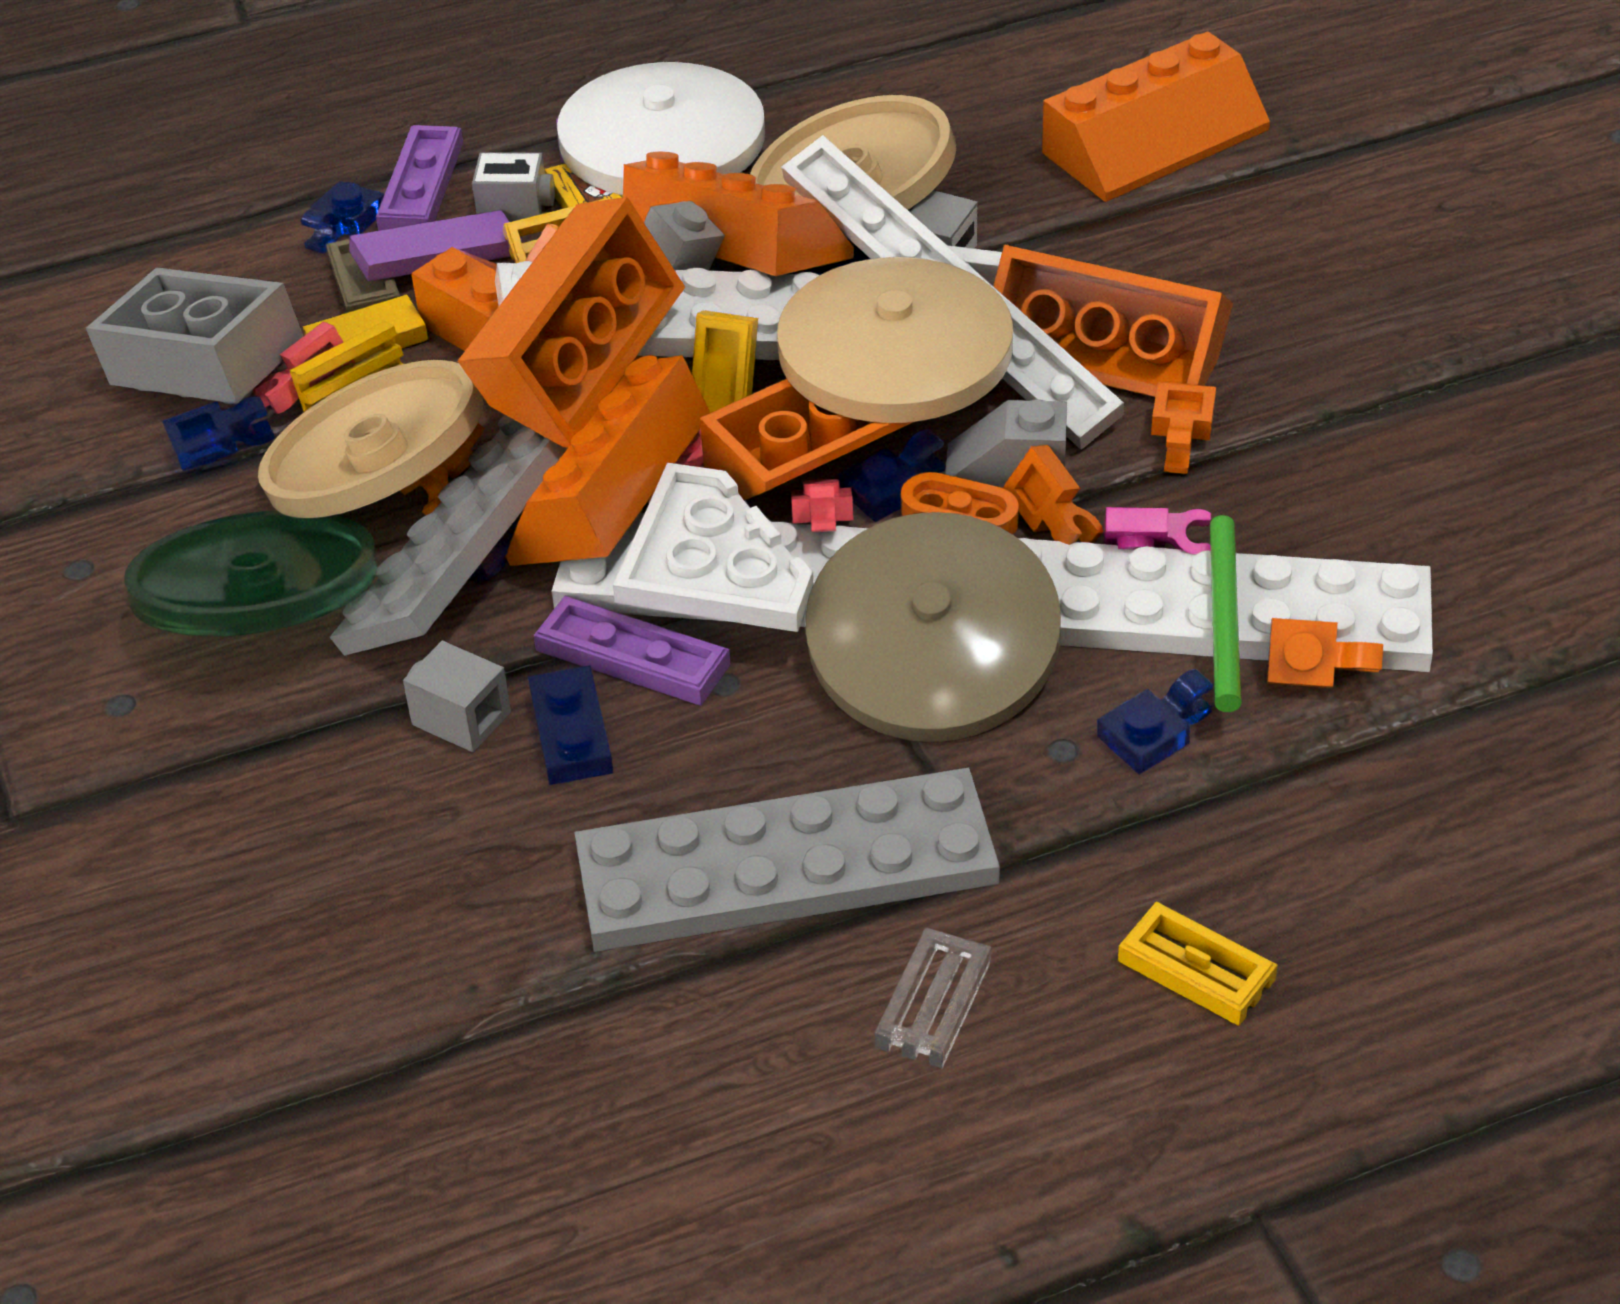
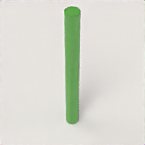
[1210,515,1241,712]

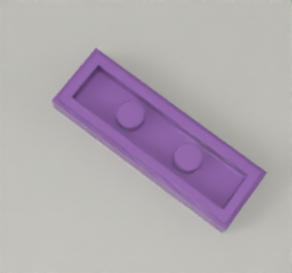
[376,125,463,231]
[349,210,522,281]
[534,596,731,706]

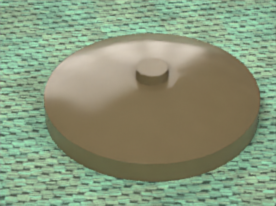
[805,512,1061,742]

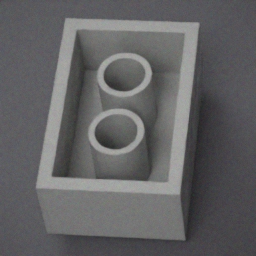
[86,268,303,404]

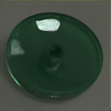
[124,510,378,636]

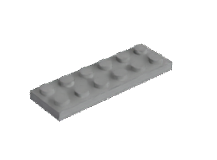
[330,415,569,656]
[574,767,1000,952]

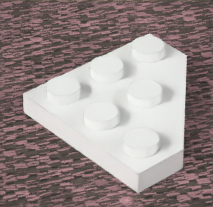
[613,462,813,632]

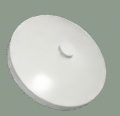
[557,62,765,195]

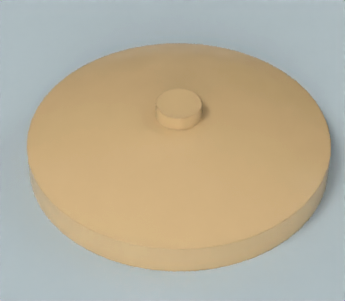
[750,95,956,210]
[777,257,1013,423]
[258,360,484,518]

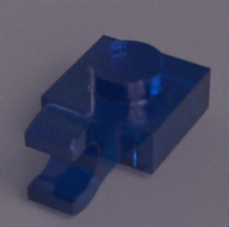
[301,181,384,253]
[162,397,275,472]
[839,429,945,522]
[1097,669,1213,775]

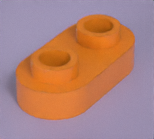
[901,472,1019,535]

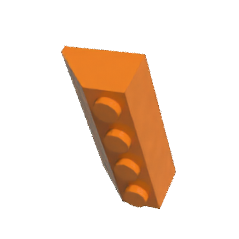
[1042,31,1270,202]
[623,151,854,276]
[458,197,685,447]
[993,245,1233,398]
[411,247,644,388]
[505,355,710,566]
[700,379,913,500]

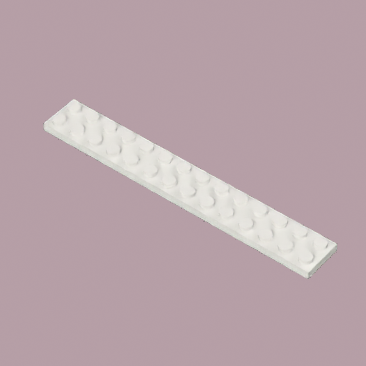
[552,513,1433,672]

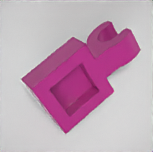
[1104,507,1211,555]

